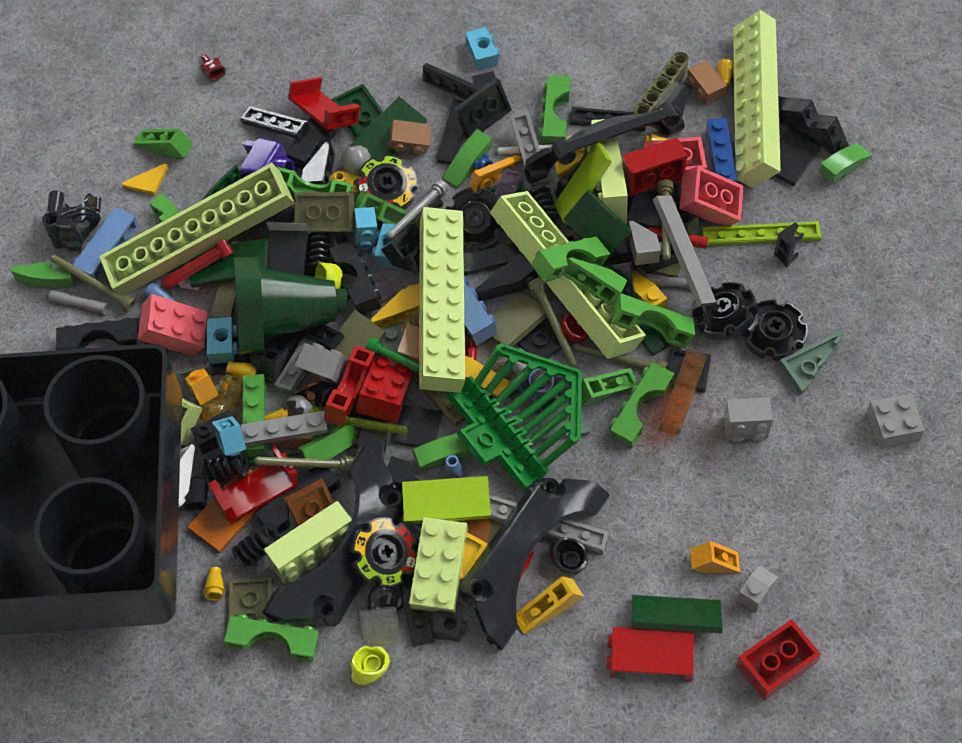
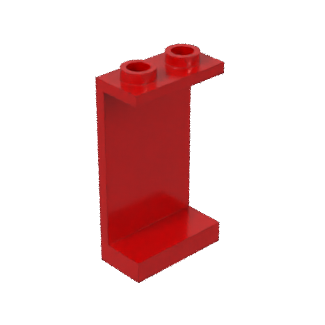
[288,77,360,130]
[208,446,298,523]
[607,627,694,681]

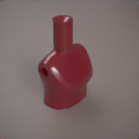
[200,54,226,81]

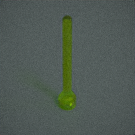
[310,407,408,435]

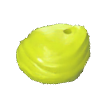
[315,262,343,289]
[351,646,390,686]

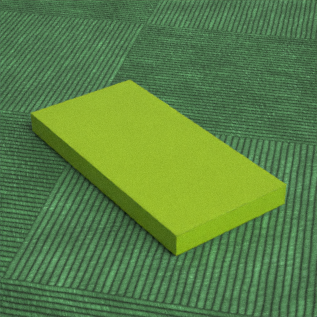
[555,142,612,225]
[402,476,491,524]

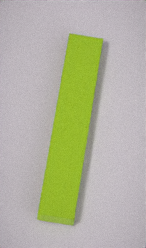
[701,221,822,246]

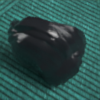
[548,537,588,574]

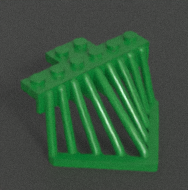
[446,343,582,491]

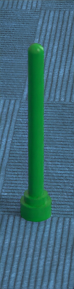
[365,337,419,373]

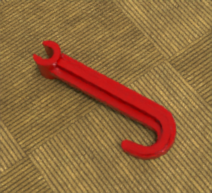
[161,239,233,289]

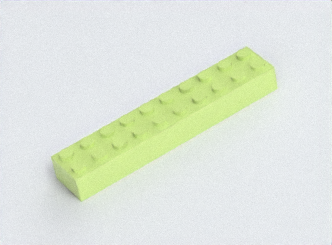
[733,10,780,187]
[99,163,295,295]
[490,191,646,359]
[419,207,465,393]

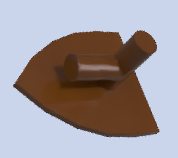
[287,380,326,411]

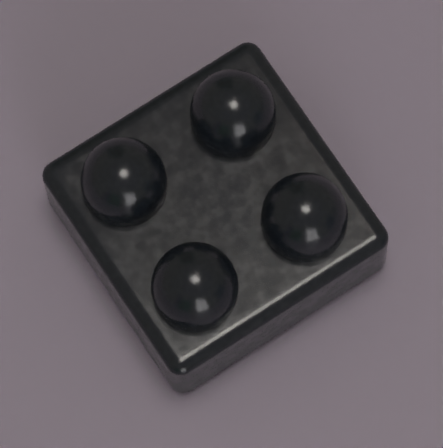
[0,344,182,635]

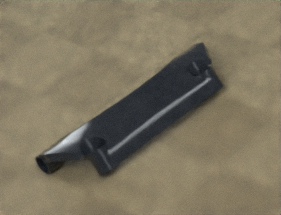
[524,102,685,184]
[262,447,404,627]
[459,478,610,650]

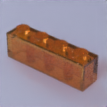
[658,349,707,437]

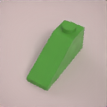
[133,129,193,158]
[562,257,627,306]
[581,368,638,407]

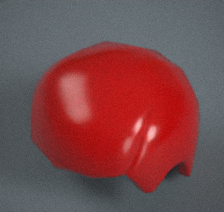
[561,314,589,343]

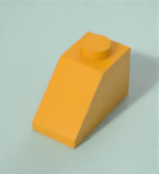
[185,369,219,405]
[690,541,740,574]

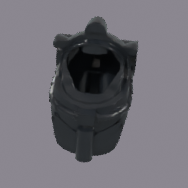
[42,190,102,251]

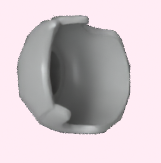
[341,145,371,175]
[286,395,315,416]

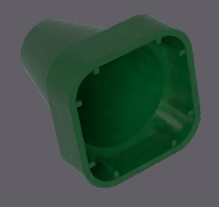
[234,256,347,354]

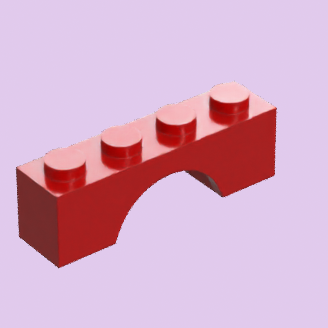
[323,345,375,427]

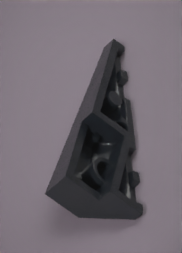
[381,198,444,274]

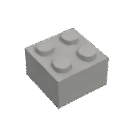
[295,342,349,386]
[867,394,925,449]
[723,397,773,442]

